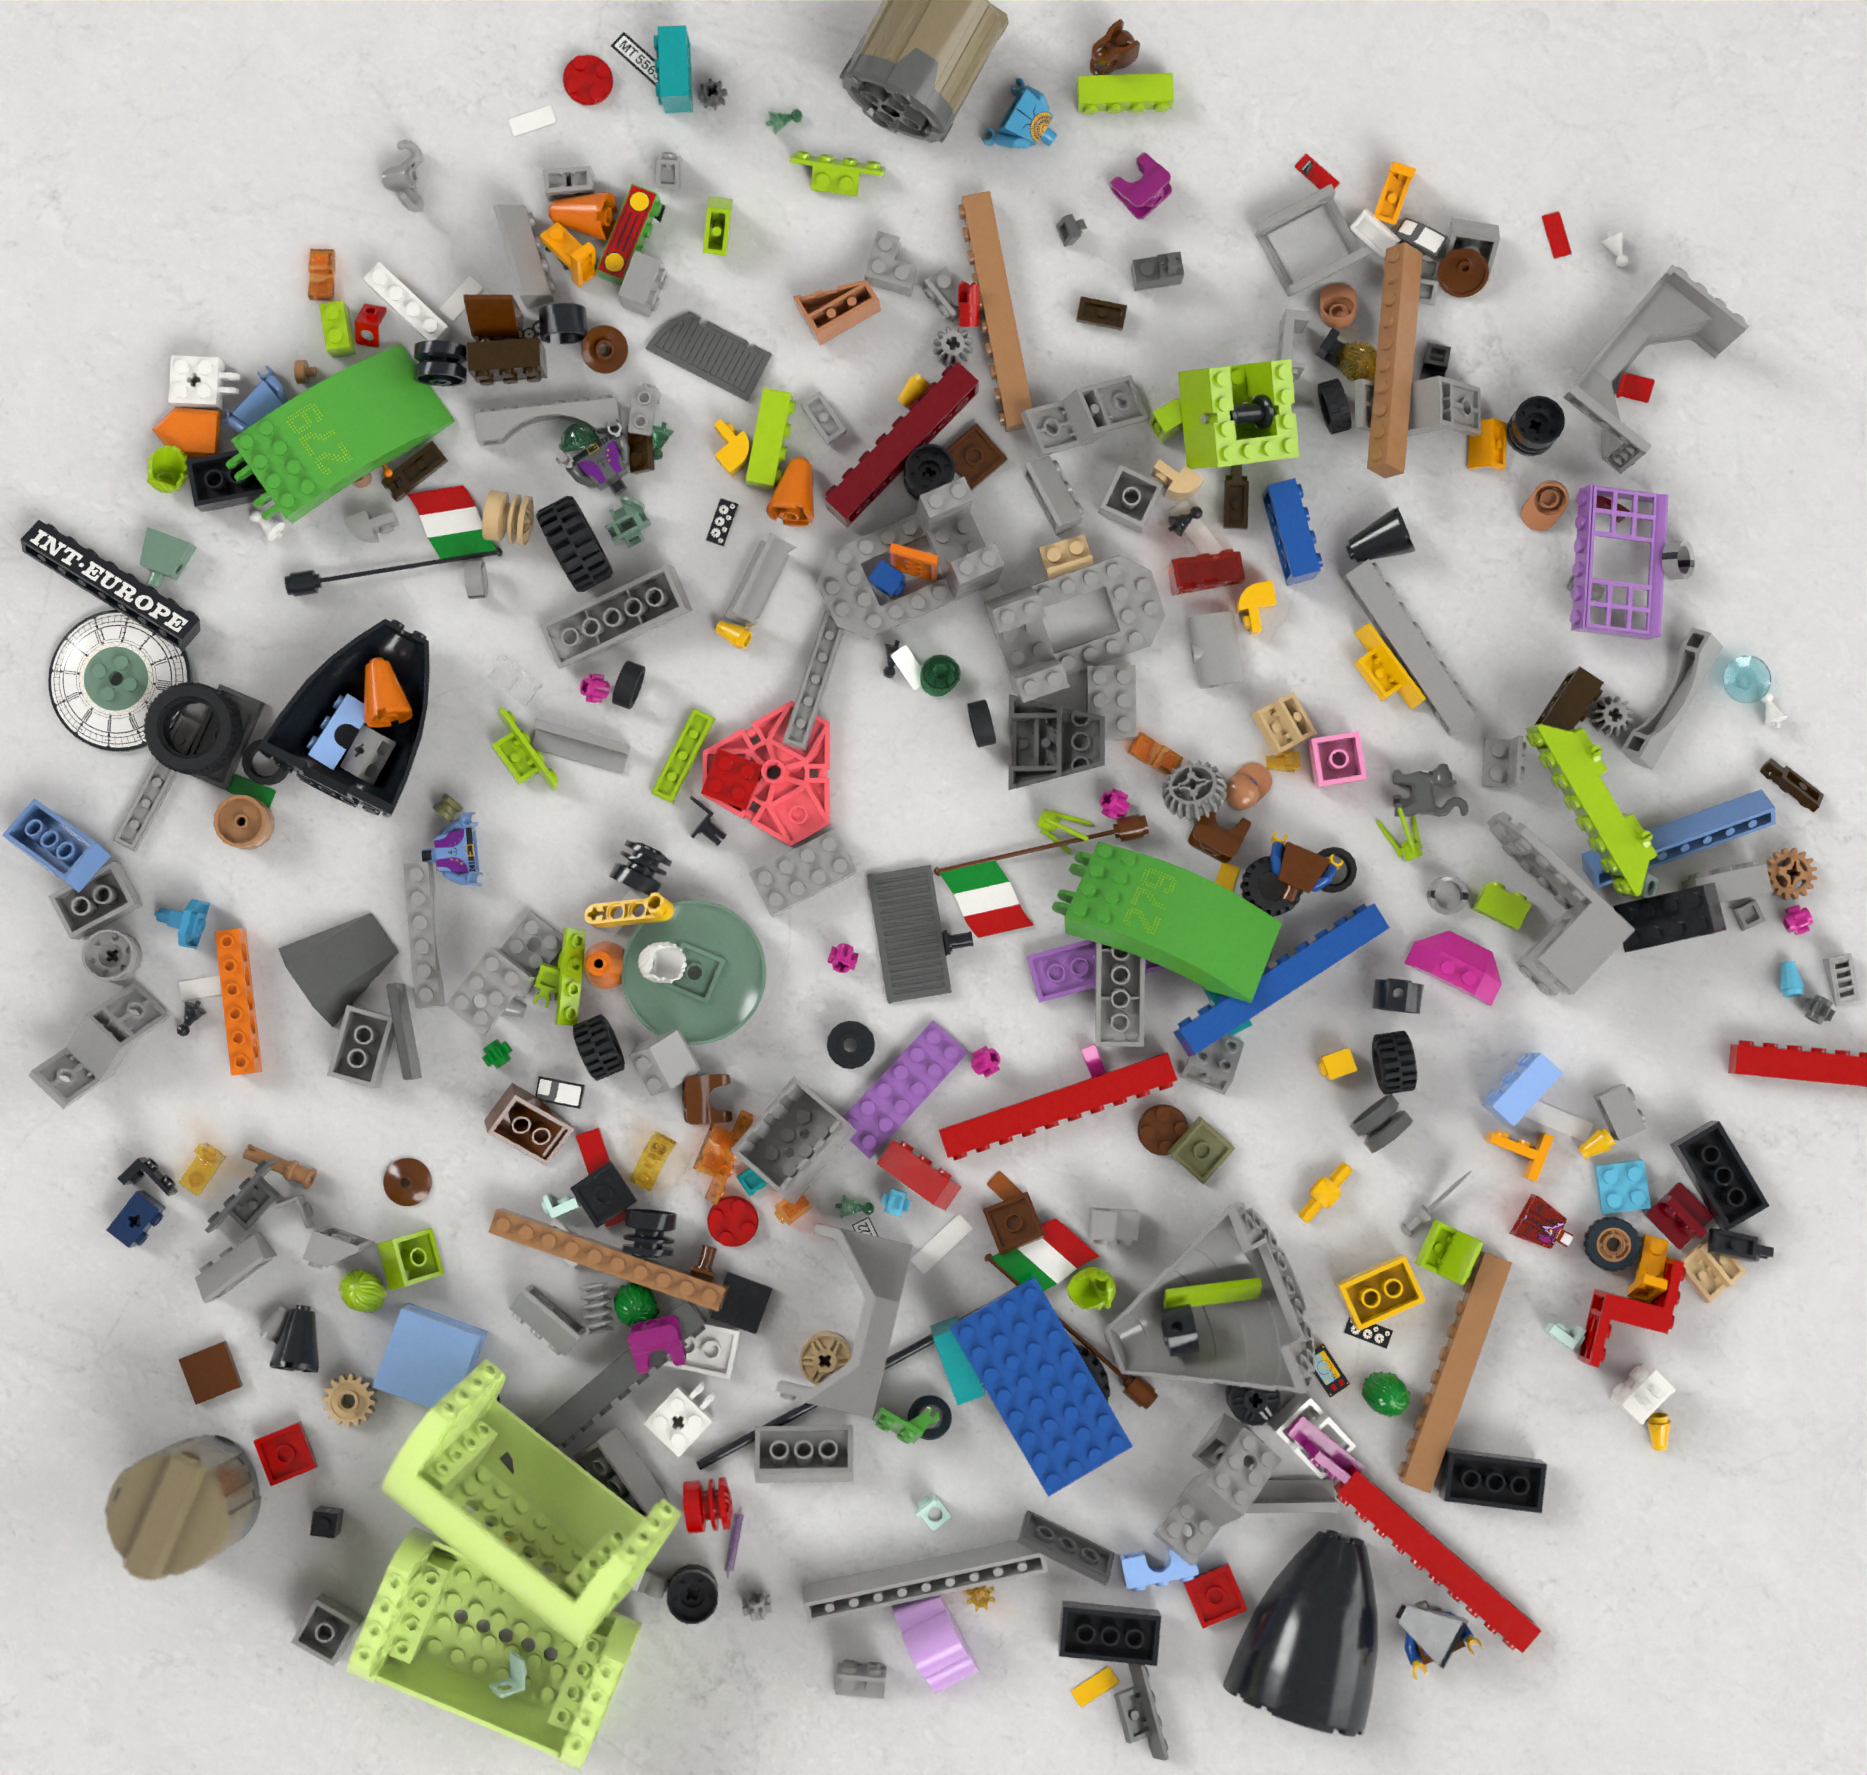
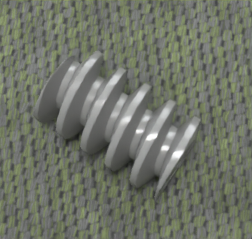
[579,1282,614,1334]

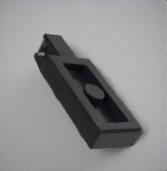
[1707,1228,1774,1262]

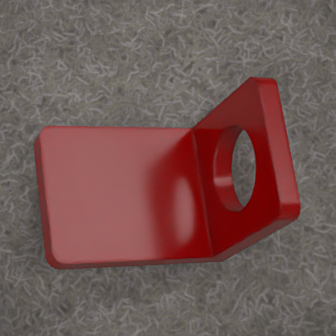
[354,304,387,348]
[1616,372,1655,403]

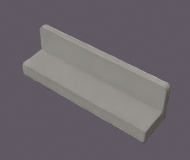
[531,718,631,774]
[1246,1479,1338,1513]

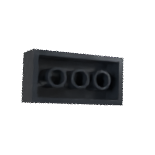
[186,450,267,512]
[1613,882,1727,953]
[1670,1120,1770,1230]
[1439,1448,1547,1513]
[1058,1601,1161,1666]

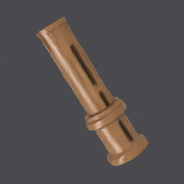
[243,1144,317,1189]

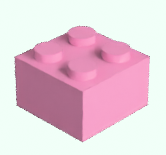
[1308,731,1367,789]

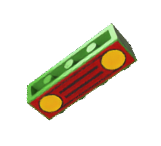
[596,184,662,286]

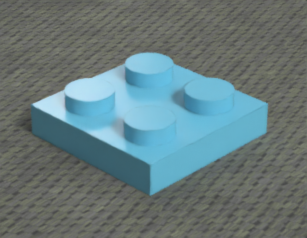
[1594,1160,1651,1214]

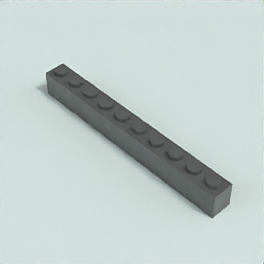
[500,1301,708,1474]

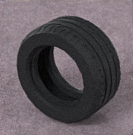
[143,682,243,776]

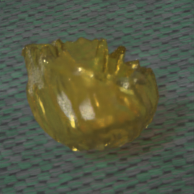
[1337,341,1377,382]

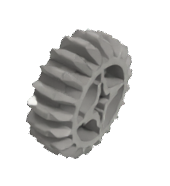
[1161,760,1227,821]

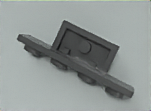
[205,1158,280,1233]
[1114,1663,1169,1761]

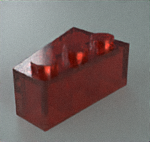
[1167,549,1245,596]

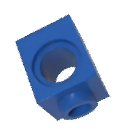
[868,559,907,599]

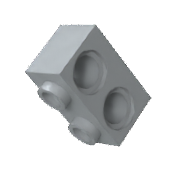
[543,166,596,202]

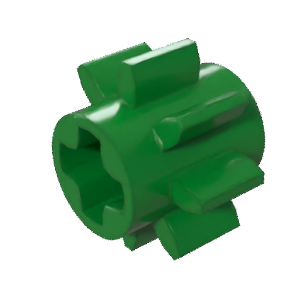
[482,1039,513,1069]

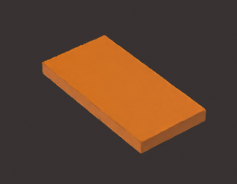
[889,543,939,582]

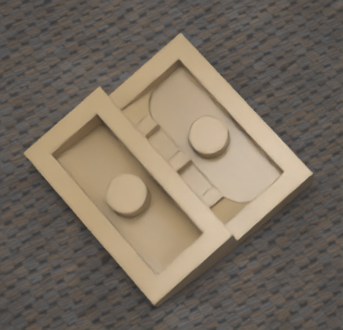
[1680,1238,1747,1303]

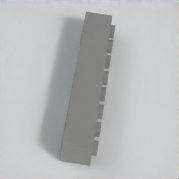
[1342,559,1477,736]

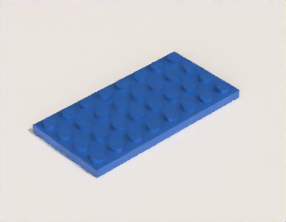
[949,1276,1133,1497]

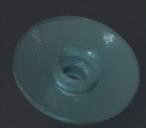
[1723,655,1771,703]

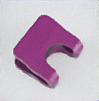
[1109,153,1172,219]
[628,1315,686,1375]

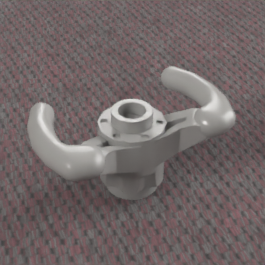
[382,140,424,212]

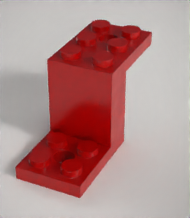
[1578,1257,1686,1368]

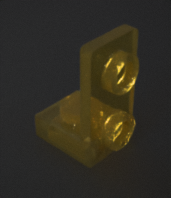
[630,1131,677,1191]
[179,1143,227,1196]

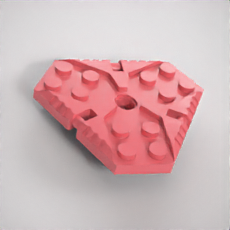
[702,700,830,847]

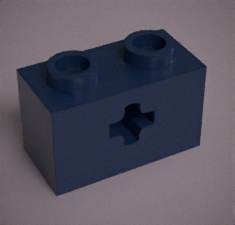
[106,1190,166,1248]

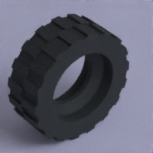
[1317,378,1352,435]

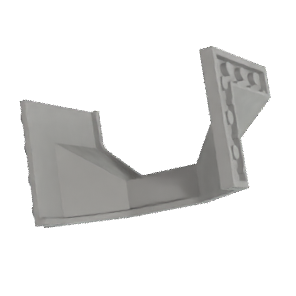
[1563,265,1749,474]
[776,1223,913,1418]

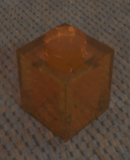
[774,1194,813,1226]

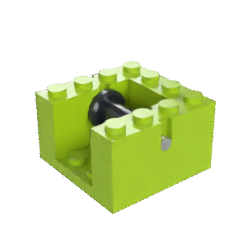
[1178,359,1313,469]

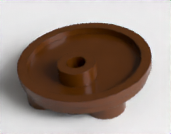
[1437,248,1489,298]
[1137,1104,1188,1155]

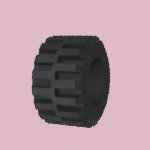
[1240,856,1303,917]
[573,1014,625,1081]
[1372,1030,1417,1095]

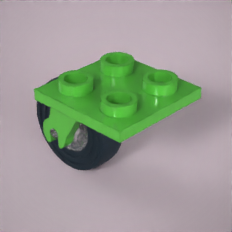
[872,1395,952,1444]

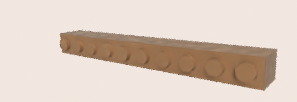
[958,191,1032,432]
[1367,242,1423,478]
[488,1208,729,1312]
[1397,1251,1512,1493]

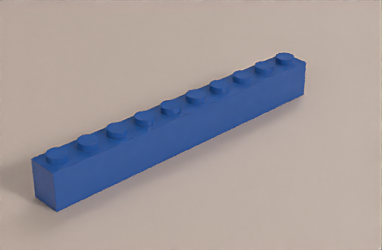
[1173,903,1390,1057]

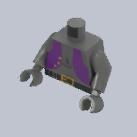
[556,419,630,496]

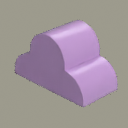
[891,1595,979,1693]

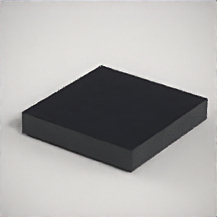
[570,1161,638,1228]
[711,1271,773,1334]

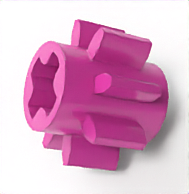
[580,673,610,703]
[1100,788,1129,820]
[1782,905,1813,935]
[827,943,859,973]
[971,1046,1001,1078]

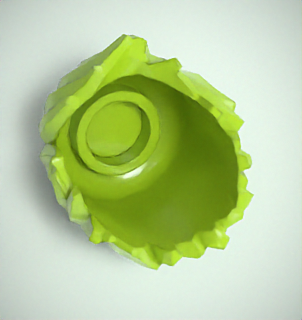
[147,445,188,494]
[1066,1267,1116,1310]
[338,1269,387,1313]

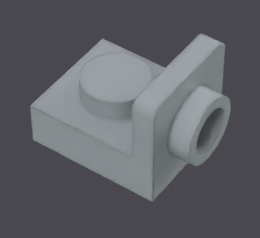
[656,152,682,189]

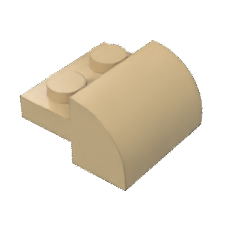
[1151,459,1204,501]
[1038,534,1095,580]
[1251,692,1317,756]

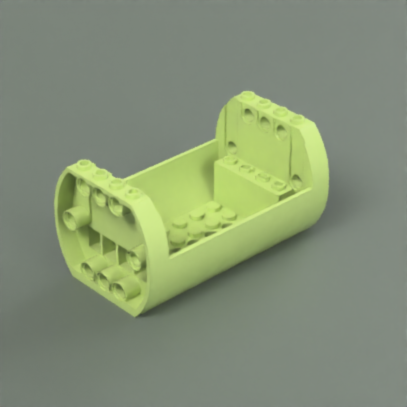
[382,1359,681,1649]
[347,1527,642,1771]

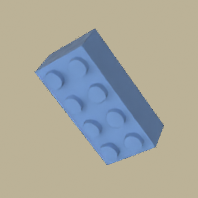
[2,798,111,893]

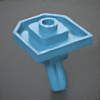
[154,899,210,949]

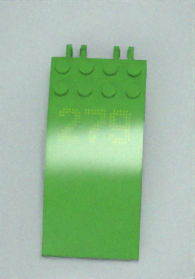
[226,344,455,524]
[1052,841,1282,1003]

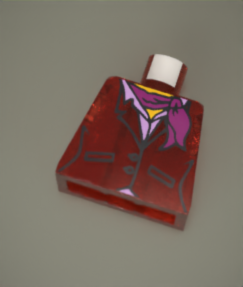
[1509,1194,1573,1249]

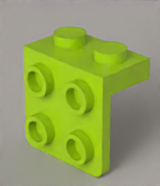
[1415,1219,1483,1285]

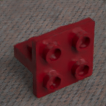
[1646,1182,1713,1249]

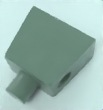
[140,527,197,589]

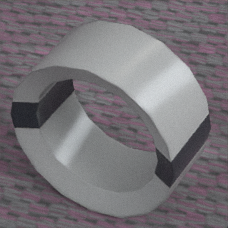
[1662,541,1695,580]
[464,560,488,599]
[1427,876,1468,914]

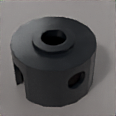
[538,303,588,344]
[1372,978,1424,1014]
[827,1021,876,1069]
[1161,1304,1200,1357]

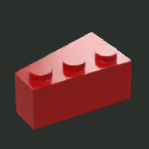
[876,1140,962,1211]

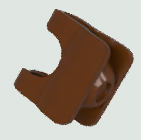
[1089,19,1140,75]
[1188,806,1251,864]
[682,1074,732,1125]

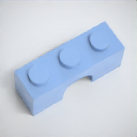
[306,693,364,770]
[1120,1546,1199,1591]

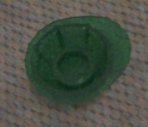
[558,423,600,451]
[920,655,961,697]

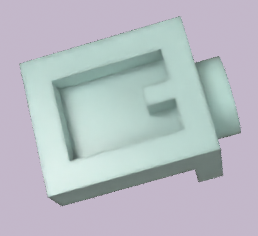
[541,1194,581,1219]
[1544,1322,1586,1350]

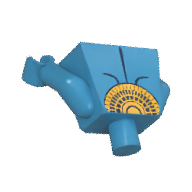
[982,78,1057,149]

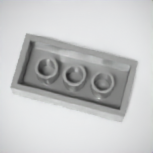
[749,829,857,917]

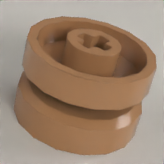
[213,795,274,850]

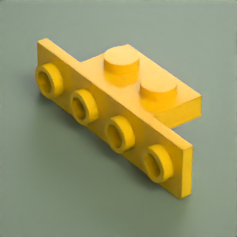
[1353,623,1426,710]

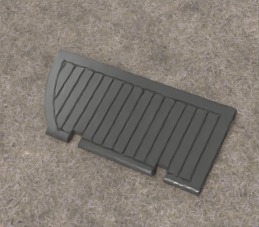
[646,312,772,402]

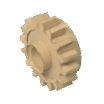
[322,1373,378,1428]

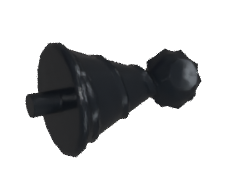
[1168,506,1203,536]
[883,640,901,678]
[176,1000,207,1037]

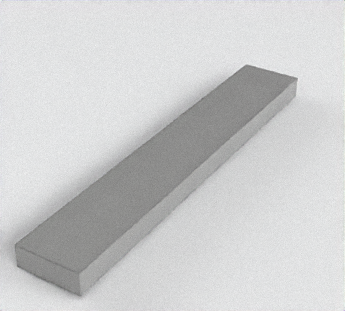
[782,610,844,751]
[113,714,202,852]

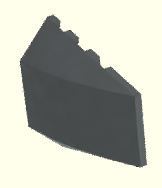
[1008,694,1105,790]
[278,913,399,1027]

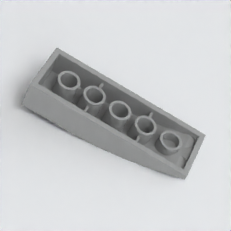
[540,565,692,669]
[1095,942,1145,1047]

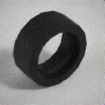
[612,661,646,709]
[967,699,996,748]
[242,739,288,786]
[1317,847,1357,893]

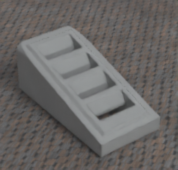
[1823,953,1860,1006]

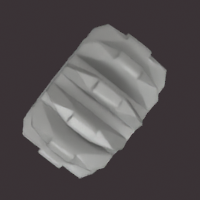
[933,326,973,366]
[1592,696,1633,737]

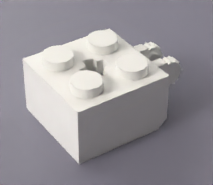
[168,355,240,411]
[1609,1364,1675,1425]
[643,1382,717,1457]

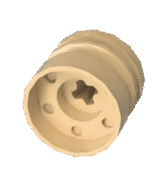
[482,490,534,546]
[799,1330,852,1385]

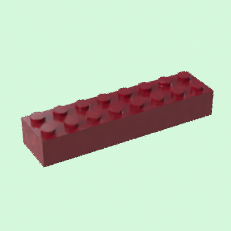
[825,362,979,528]

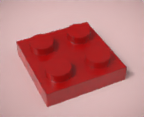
[701,748,763,811]
[253,1421,318,1487]
[1183,1563,1247,1629]

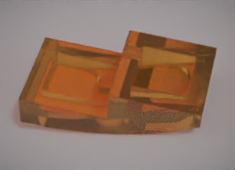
[308,249,335,301]
[1127,732,1183,776]

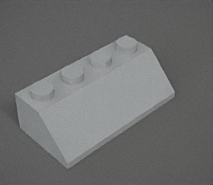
[493,205,556,310]
[754,1425,853,1483]
[574,1426,673,1517]

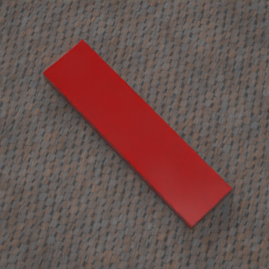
[576,1128,626,1227]

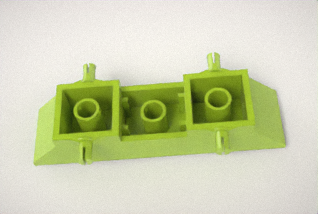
[1525,724,1658,897]

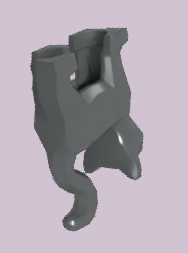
[1393,763,1468,817]

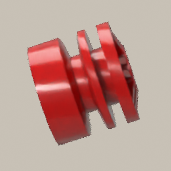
[683,1477,733,1534]

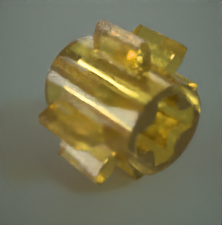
[966,1585,995,1611]

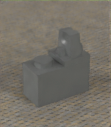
[1131,251,1184,291]

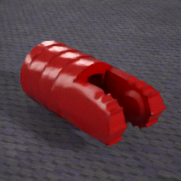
[958,281,979,327]

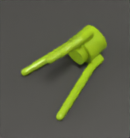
[1376,807,1423,862]
[1036,809,1092,854]

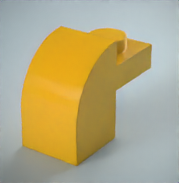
[713,419,751,478]
[1236,580,1277,636]

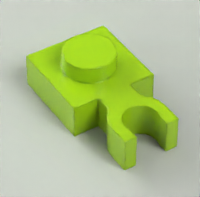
[533,962,560,1008]

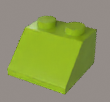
[376,1228,444,1291]

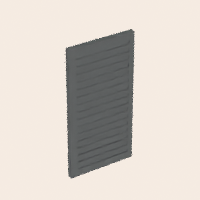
[867,865,952,1004]

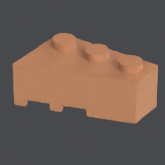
[793,280,881,345]

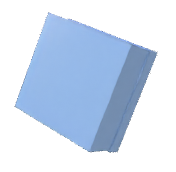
[372,1303,488,1408]

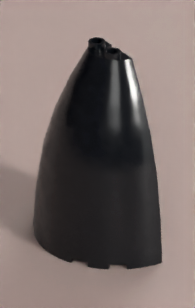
[258,619,430,817]
[1223,1529,1378,1737]

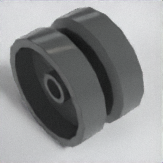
[1350,1094,1413,1153]

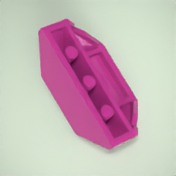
[1404,931,1502,1006]

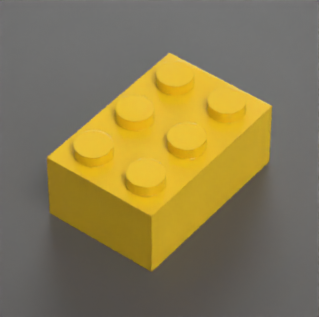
[1335,1254,1426,1331]

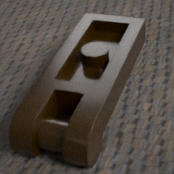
[381,441,448,502]

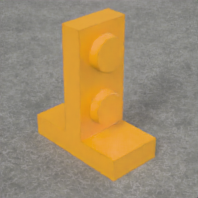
[1374,161,1416,225]
[540,222,597,287]
[1485,1130,1554,1182]
[1626,1234,1669,1303]

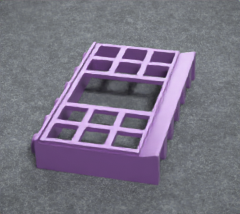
[1570,484,1669,640]

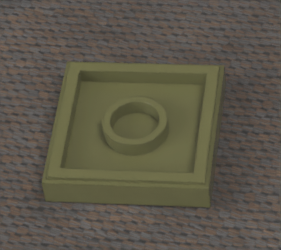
[1168,1116,1235,1184]

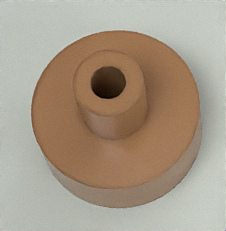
[294,360,317,384]

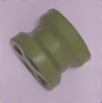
[432,793,463,822]

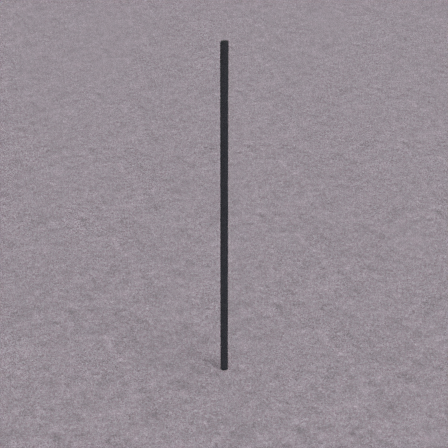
[696,1304,986,1470]

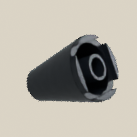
[1346,507,1415,562]
[269,1305,319,1373]

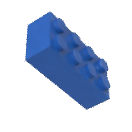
[1262,478,1323,586]

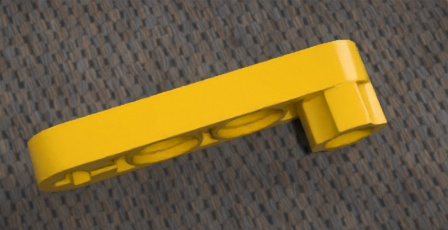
[584,892,674,928]

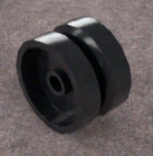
[413,340,467,386]

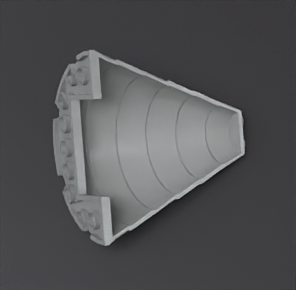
[1105,1202,1315,1394]

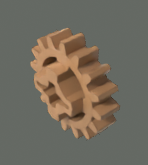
[1766,848,1817,900]

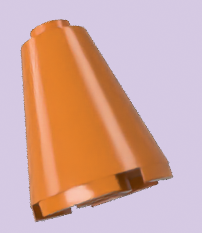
[548,192,617,241]
[766,457,814,527]
[364,658,413,728]
[583,941,625,989]

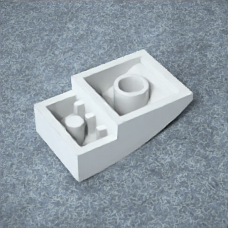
[1268,1393,1356,1480]

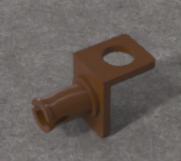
[690,1245,717,1281]

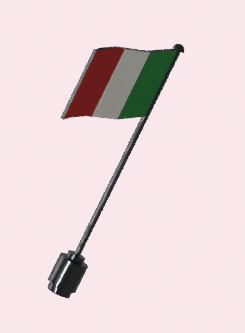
[284,485,503,597]

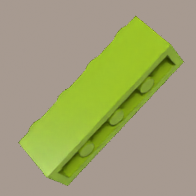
[1077,73,1174,115]
[746,388,796,491]

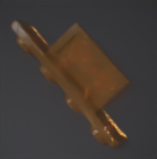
[693,1109,753,1205]

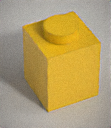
[1317,1048,1358,1080]

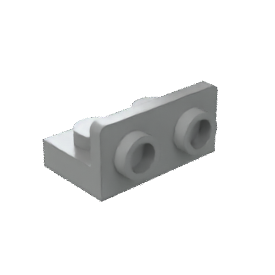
[923,266,959,322]

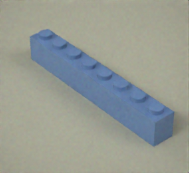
[1582,789,1776,889]

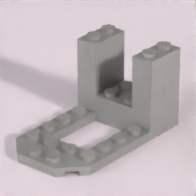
[817,477,1005,639]
[984,555,1165,703]
[1487,811,1635,996]

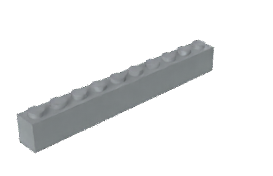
[802,1540,1048,1623]

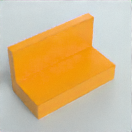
[1468,418,1507,471]

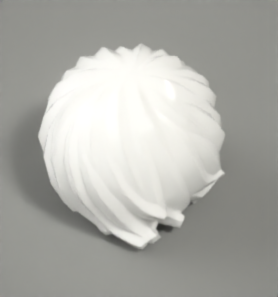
[638,942,687,983]

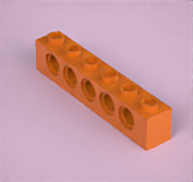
[215,928,263,1076]

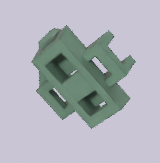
[605,496,651,548]

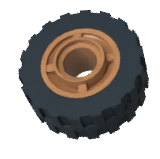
[1583,1217,1641,1272]

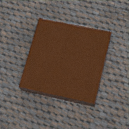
[946,423,1008,491]
[983,1192,1045,1255]
[179,1341,243,1405]

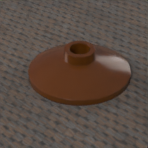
[581,325,628,374]
[383,1158,432,1206]

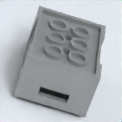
[730,1076,857,1205]

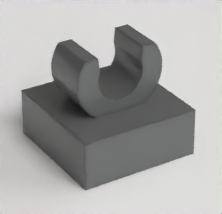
[1056,214,1087,247]

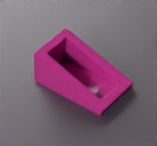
[1080,1044,1106,1077]

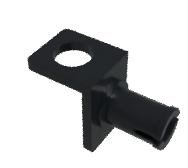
[689,796,727,846]
[942,930,974,956]

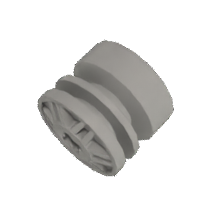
[82,929,143,982]

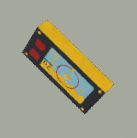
[1313,1343,1350,1398]

